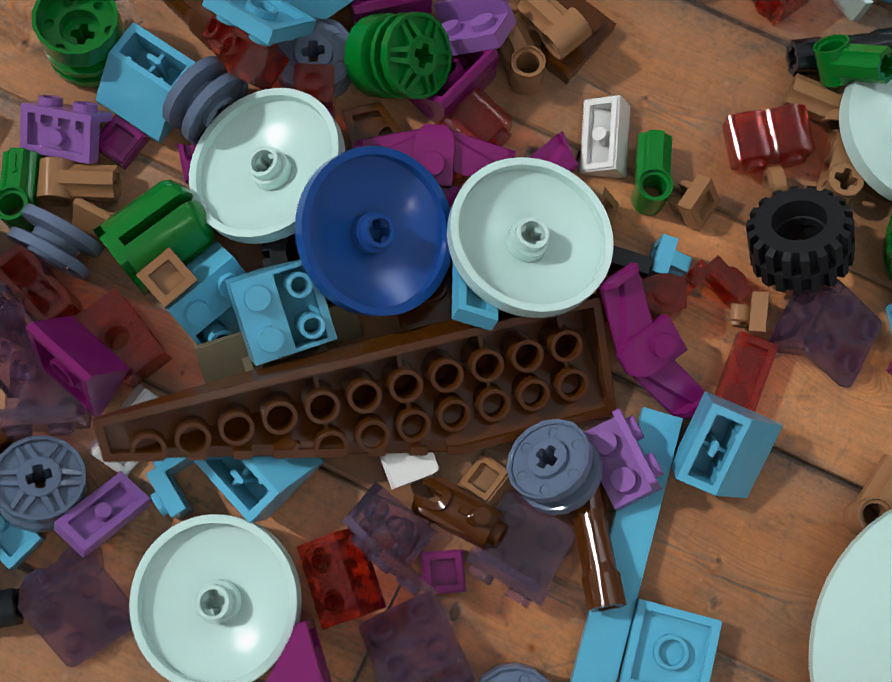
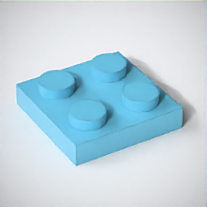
[202,0,317,46]
[618,599,722,682]

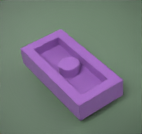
[54,471,151,559]

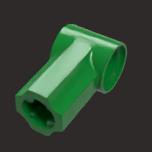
[813,34,892,87]
[631,130,673,216]
[0,148,42,232]

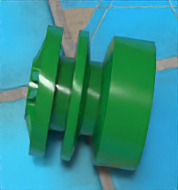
[32,0,126,87]
[344,12,452,99]

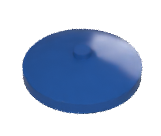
[295,146,451,317]

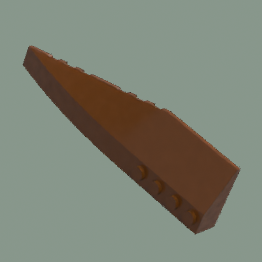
[92,293,617,462]

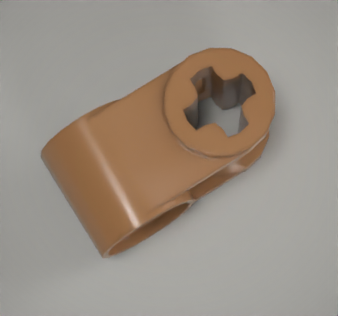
[816,129,864,204]

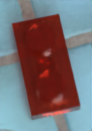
[714,331,779,412]

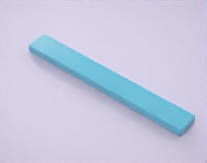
[569,407,683,682]

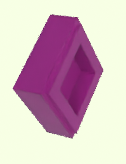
[99,114,149,170]
[421,549,466,595]

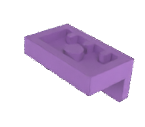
[434,0,517,56]
[20,95,112,164]
[585,408,664,511]

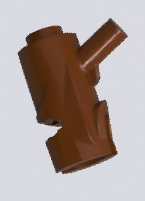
[412,475,509,551]

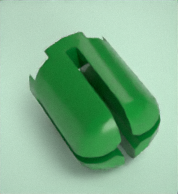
[93,179,215,296]

